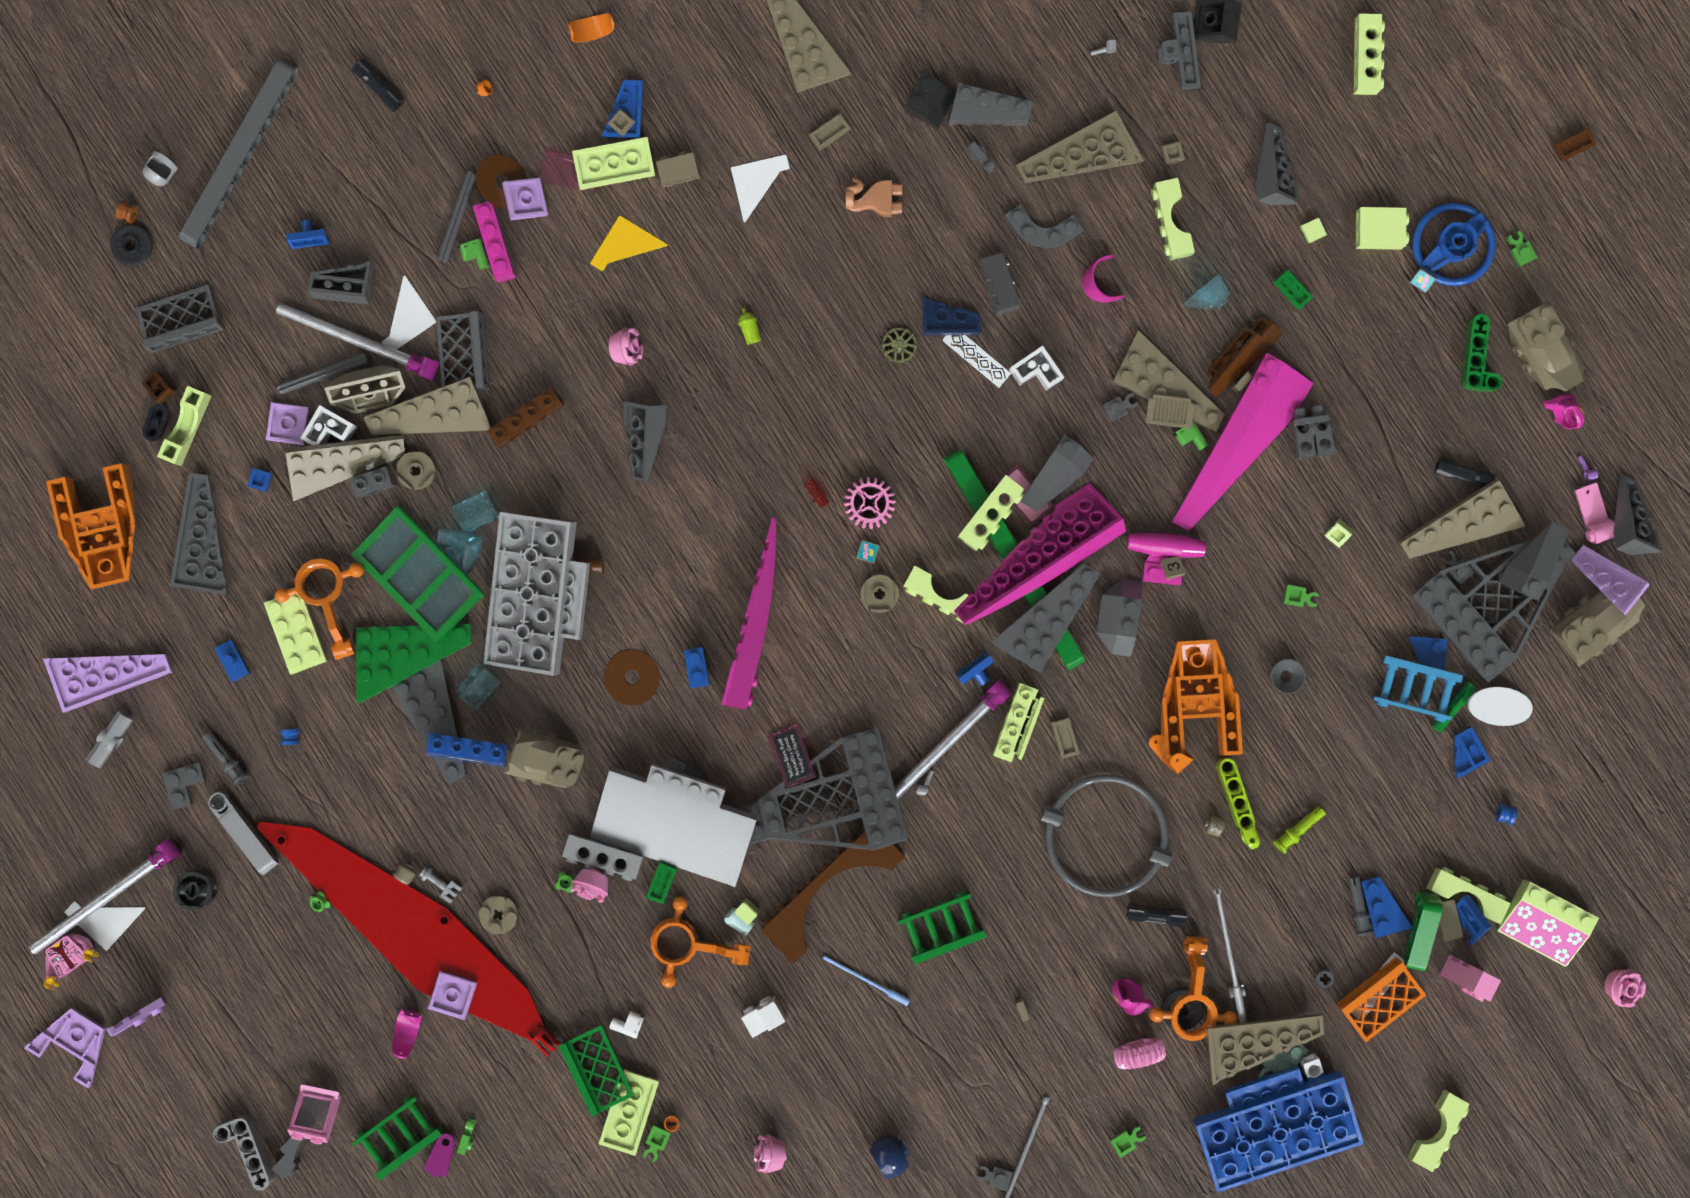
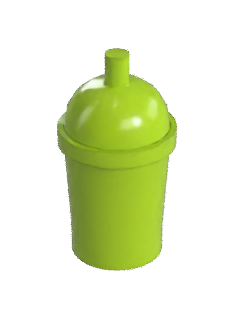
[738,308,761,345]

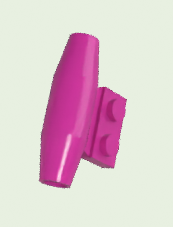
[1127,532,1206,585]

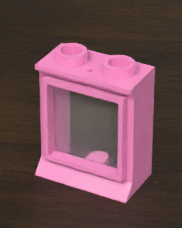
[287,1084,341,1144]

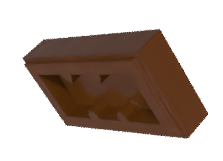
[1552,128,1597,162]

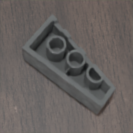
[949,83,1033,126]

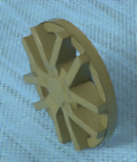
[882,328,917,364]

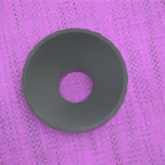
[1270,659,1306,694]

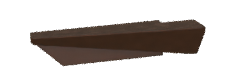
[1208,316,1282,397]

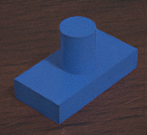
[286,220,329,249]
[214,639,250,682]
[955,652,994,686]

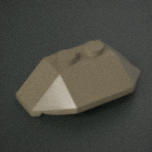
[324,365,405,414]

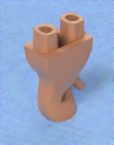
[846,177,902,217]

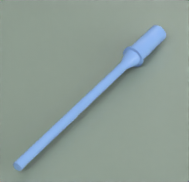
[823,956,910,1006]

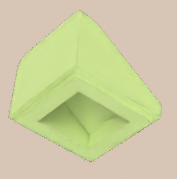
[1325,518,1353,548]
[735,898,760,925]

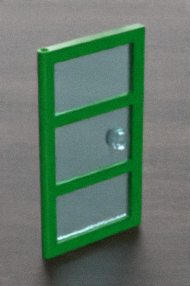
[351,505,485,643]

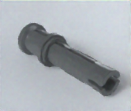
[202,731,249,786]
[1347,876,1374,936]

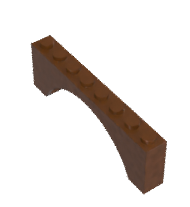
[761,826,905,964]

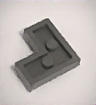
[162,762,206,810]

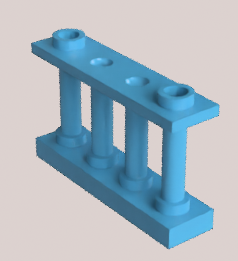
[1373,655,1463,722]

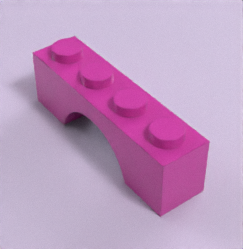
[473,201,517,283]

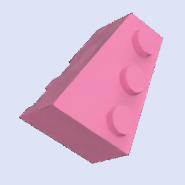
[1439,955,1501,1002]

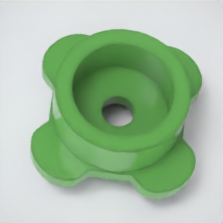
[555,871,576,893]
[310,891,331,912]

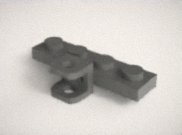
[1157,11,1201,90]

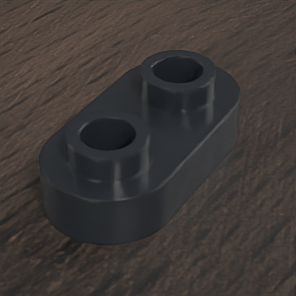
[142,404,170,442]

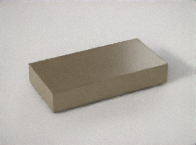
[809,113,851,151]
[1050,717,1080,759]
[1439,899,1463,941]

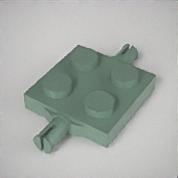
[1257,1044,1309,1078]

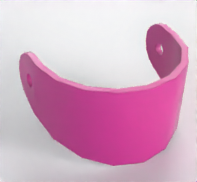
[1082,255,1125,303]
[392,1008,422,1059]

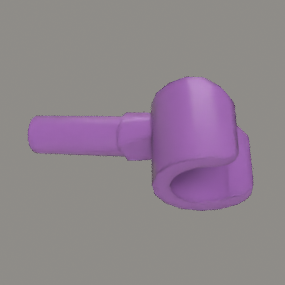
[1578,455,1598,481]

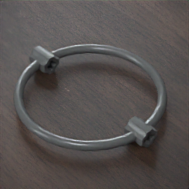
[1041,774,1173,897]

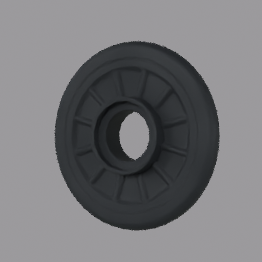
[110,224,152,266]
[1161,988,1203,1030]

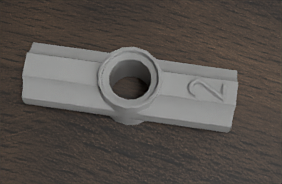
[86,711,133,768]

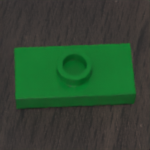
[1273,269,1313,311]
[645,861,678,904]

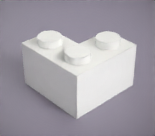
[1009,346,1064,391]
[300,405,358,446]
[741,996,787,1038]

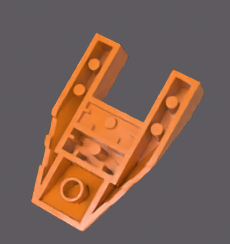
[46,463,136,589]
[1161,639,1243,759]

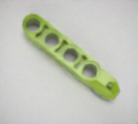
[1216,758,1260,850]

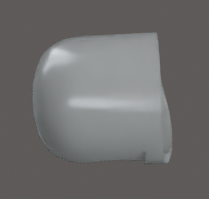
[143,151,178,186]

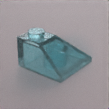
[1183,274,1230,310]
[434,529,483,575]

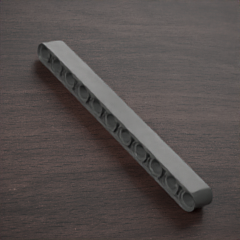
[179,58,299,249]

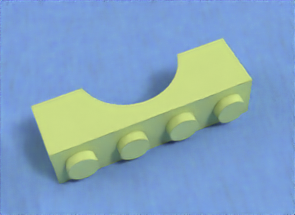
[1151,178,1195,260]
[157,386,211,466]
[903,566,969,623]
[1426,867,1511,924]
[1407,1089,1470,1172]

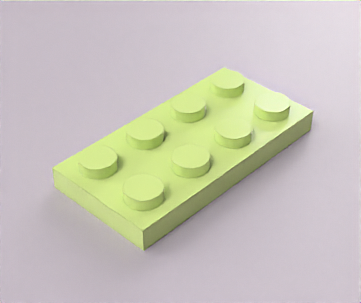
[572,137,655,190]
[264,594,328,675]
[599,1069,660,1156]

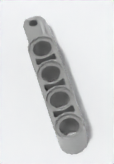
[208,792,279,875]

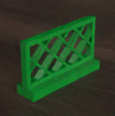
[558,1024,635,1117]

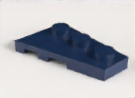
[922,297,981,336]

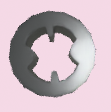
[1315,969,1334,988]

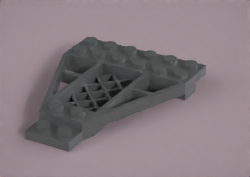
[1411,538,1576,683]
[741,728,909,851]

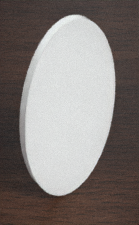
[1468,687,1533,726]

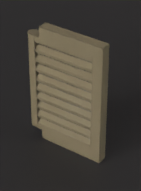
[1145,393,1194,429]

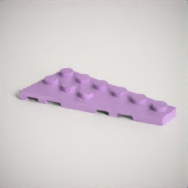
[43,654,173,713]

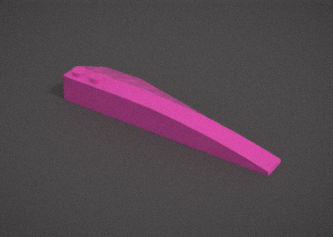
[1171,353,1313,531]
[954,483,1126,625]
[722,517,777,709]

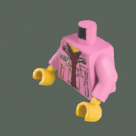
[44,933,99,990]

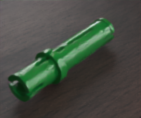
[1431,681,1477,734]

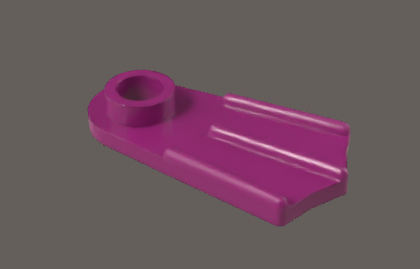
[424,1133,455,1177]

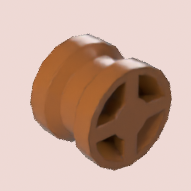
[115,200,139,224]

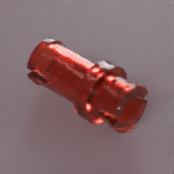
[804,478,830,509]

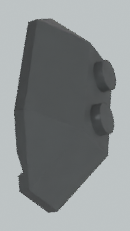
[1096,579,1142,657]

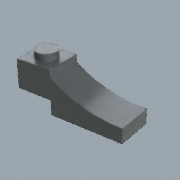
[272,1117,316,1179]

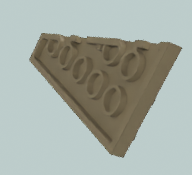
[1113,330,1225,432]
[364,376,492,435]
[1398,479,1525,559]
[1206,1013,1324,1085]

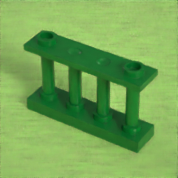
[898,890,987,965]
[352,1094,445,1181]

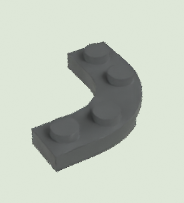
[1004,204,1084,249]

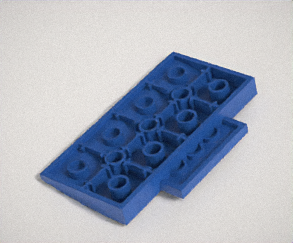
[1193,1065,1364,1193]

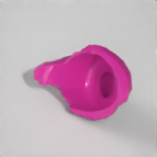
[1543,393,1585,429]
[1112,978,1153,1016]

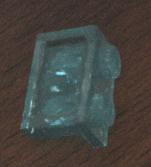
[452,490,499,533]
[456,663,501,711]

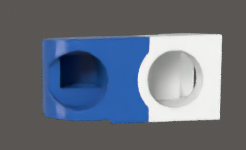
[1300,1053,1325,1082]

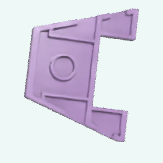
[106,998,166,1037]
[24,1007,106,1088]

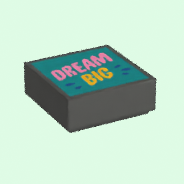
[1410,266,1438,293]

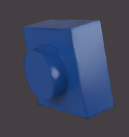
[247,468,273,492]

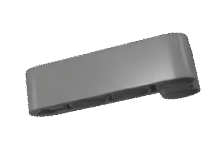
[213,1114,274,1191]

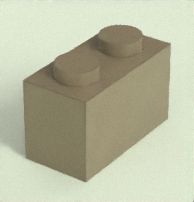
[656,151,700,188]

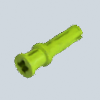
[1273,805,1326,854]

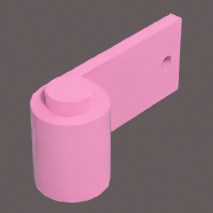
[1574,482,1614,545]

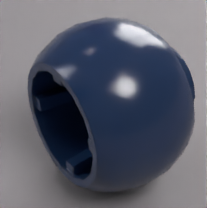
[869,1135,910,1179]

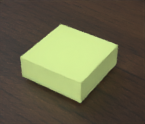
[1300,218,1327,244]

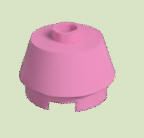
[609,327,643,366]
[571,868,608,902]
[1605,969,1646,1007]
[754,1134,786,1174]

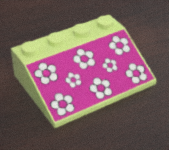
[1497,880,1599,967]

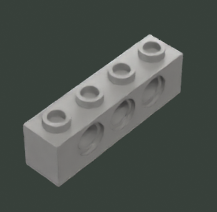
[562,833,644,881]

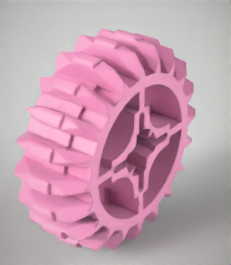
[844,477,896,529]
[1113,1038,1166,1069]

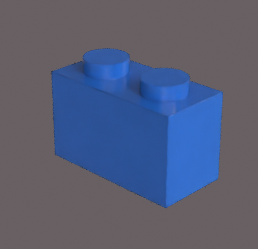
[684,647,710,688]

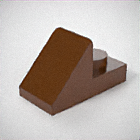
[142,370,177,404]

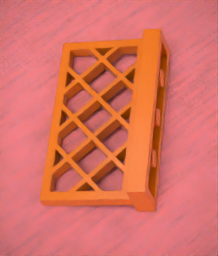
[1336,957,1426,1042]

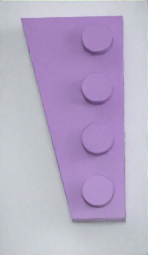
[1572,545,1649,615]

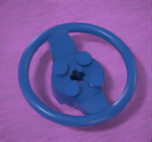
[1412,203,1496,286]

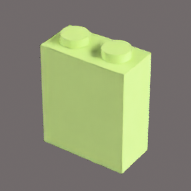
[1356,207,1409,250]

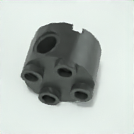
[173,869,218,910]

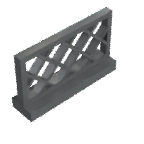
[136,284,224,353]
[436,311,490,390]

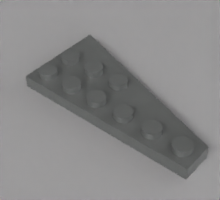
[170,472,229,595]
[990,564,1100,673]
[391,659,467,785]

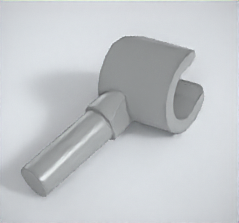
[1090,40,1116,56]
[916,770,934,796]

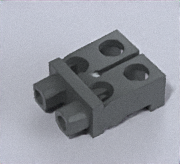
[1291,405,1336,460]

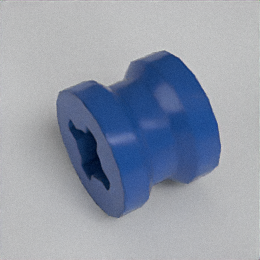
[280,729,300,745]
[1495,803,1518,825]

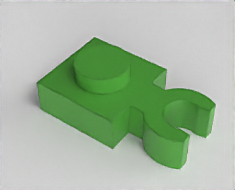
[1506,231,1537,268]
[1283,585,1319,607]
[457,1118,477,1155]
[643,1124,671,1162]
[1110,1125,1146,1158]

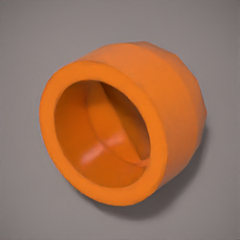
[476,80,493,97]
[664,1116,680,1132]

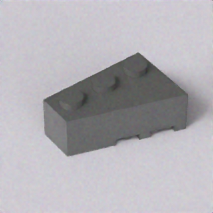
[979,253,1021,317]
[307,261,375,305]

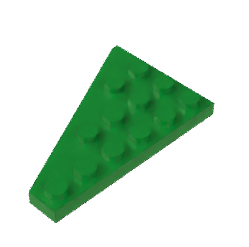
[356,624,472,703]

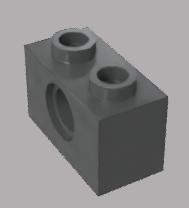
[349,466,396,498]

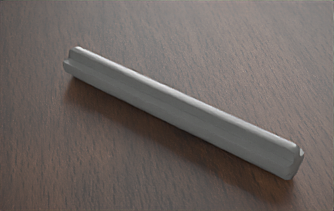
[437,171,476,263]
[277,353,369,394]

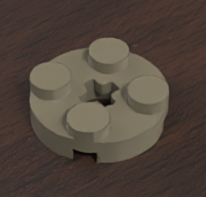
[397,452,437,490]
[861,575,899,613]
[479,895,518,934]

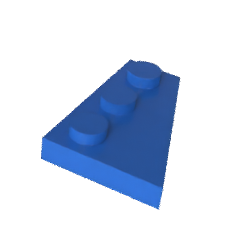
[602,80,643,139]
[1360,876,1412,938]

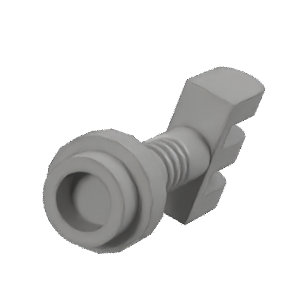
[419,866,462,903]

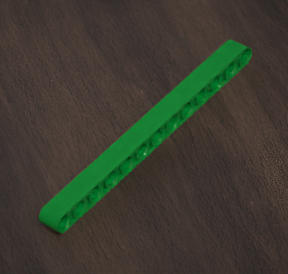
[943,449,1085,671]

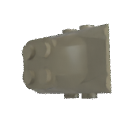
[1508,302,1586,391]
[1551,591,1645,667]
[504,727,584,788]

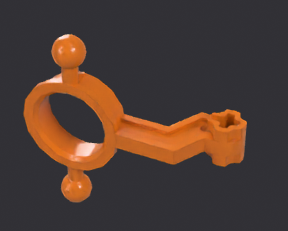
[275,559,364,660]
[650,896,751,988]
[1149,936,1238,1041]

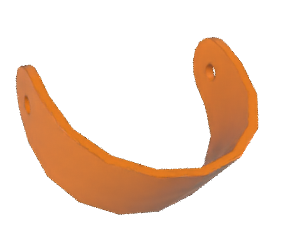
[567,13,614,42]
[1148,734,1194,774]

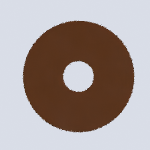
[476,155,527,209]
[604,650,660,705]

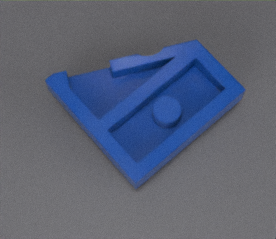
[1408,637,1447,676]
[1453,727,1491,778]
[1456,895,1491,946]

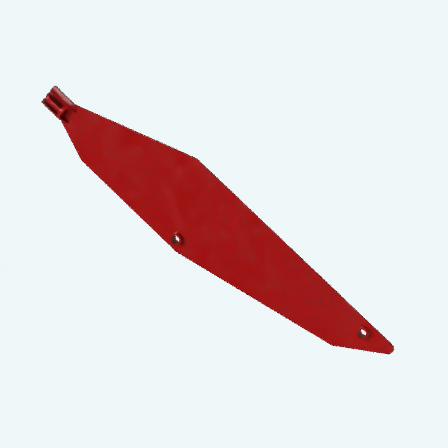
[257,822,561,1057]

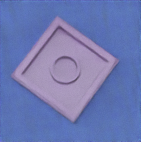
[502,177,548,220]
[266,402,310,445]
[428,971,478,1020]

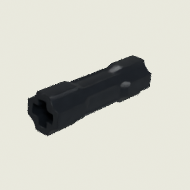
[352,59,404,112]
[1434,457,1496,488]
[1127,903,1187,927]

